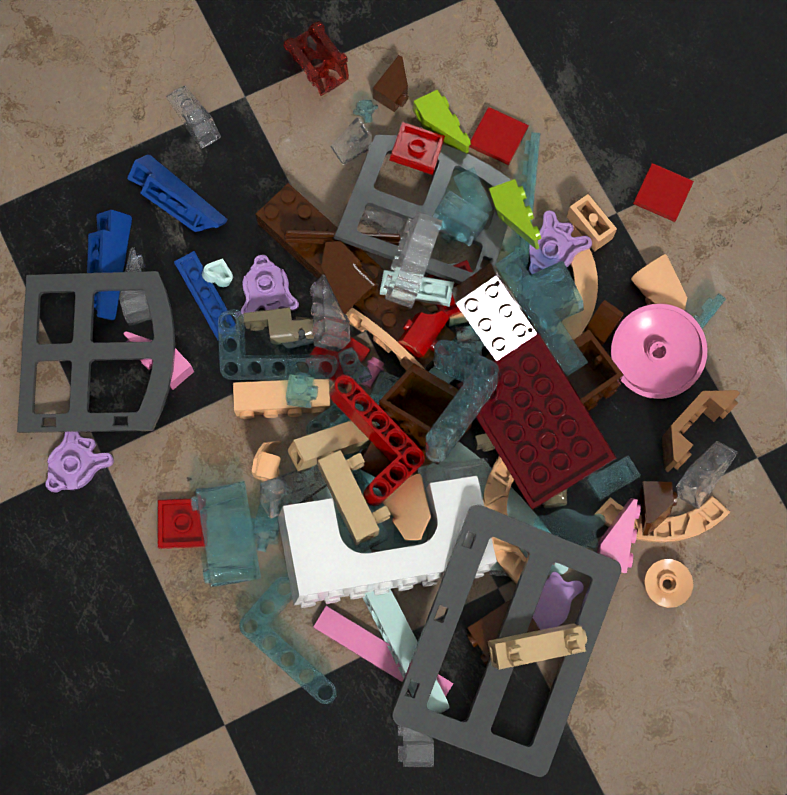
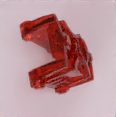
[284,21,349,96]

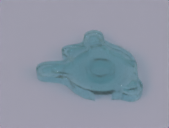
[534,509,606,549]

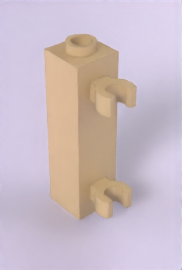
[288,421,378,472]
[318,450,391,546]
[488,624,587,670]

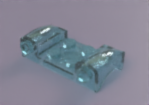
[190,481,261,588]

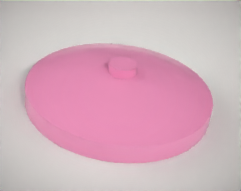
[611,304,707,399]

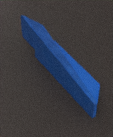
[127,155,227,232]
[87,210,132,320]

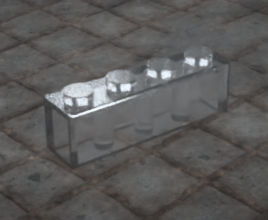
[383,211,443,308]

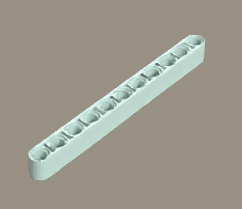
[306,473,449,714]

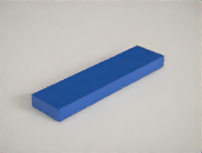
[174,251,238,340]

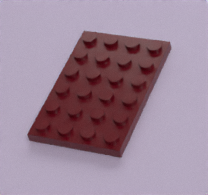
[457,333,617,509]

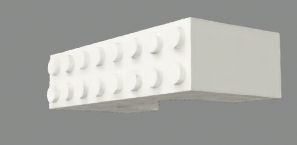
[278,476,497,608]

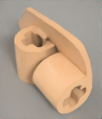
[631,254,687,310]
[252,441,282,485]
[383,474,431,541]

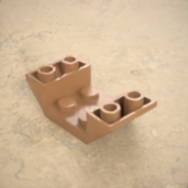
[662,390,740,472]

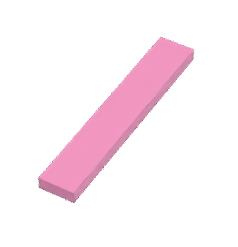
[313,606,453,697]

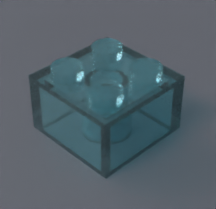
[520,261,584,329]

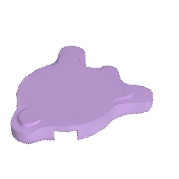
[529,210,592,277]
[241,255,299,318]
[46,432,114,493]
[532,572,584,630]

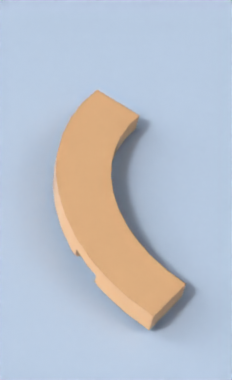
[552,225,598,346]
[332,300,425,371]
[483,456,527,584]
[593,496,730,543]

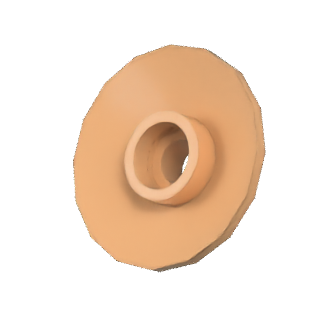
[644,559,693,608]

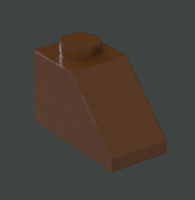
[373,55,409,112]
[582,300,624,346]
[639,481,677,536]

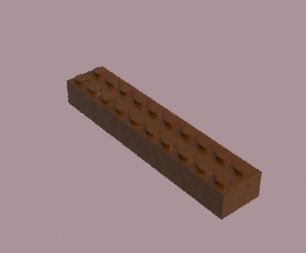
[256,183,457,371]

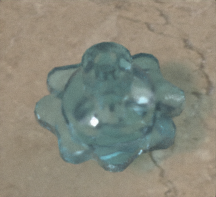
[353,99,378,123]

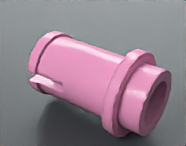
[358,357,384,389]

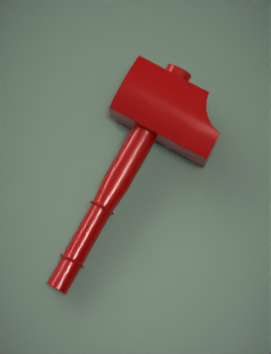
[397,310,476,377]

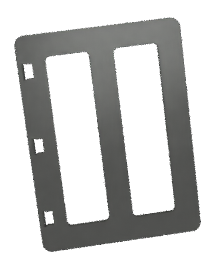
[391,505,621,777]

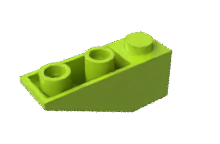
[413,89,471,154]
[489,179,542,250]

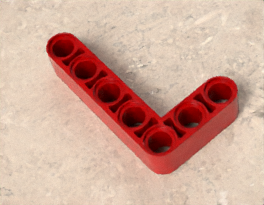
[329,375,425,506]

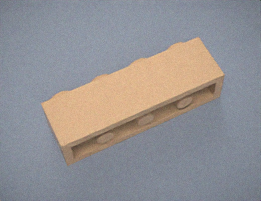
[233,378,331,419]

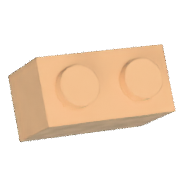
[567,194,617,252]

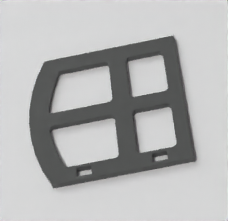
[334,135,519,284]
[17,271,175,433]

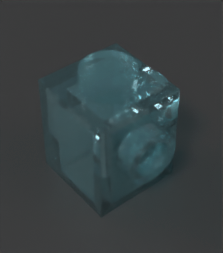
[286,372,318,408]

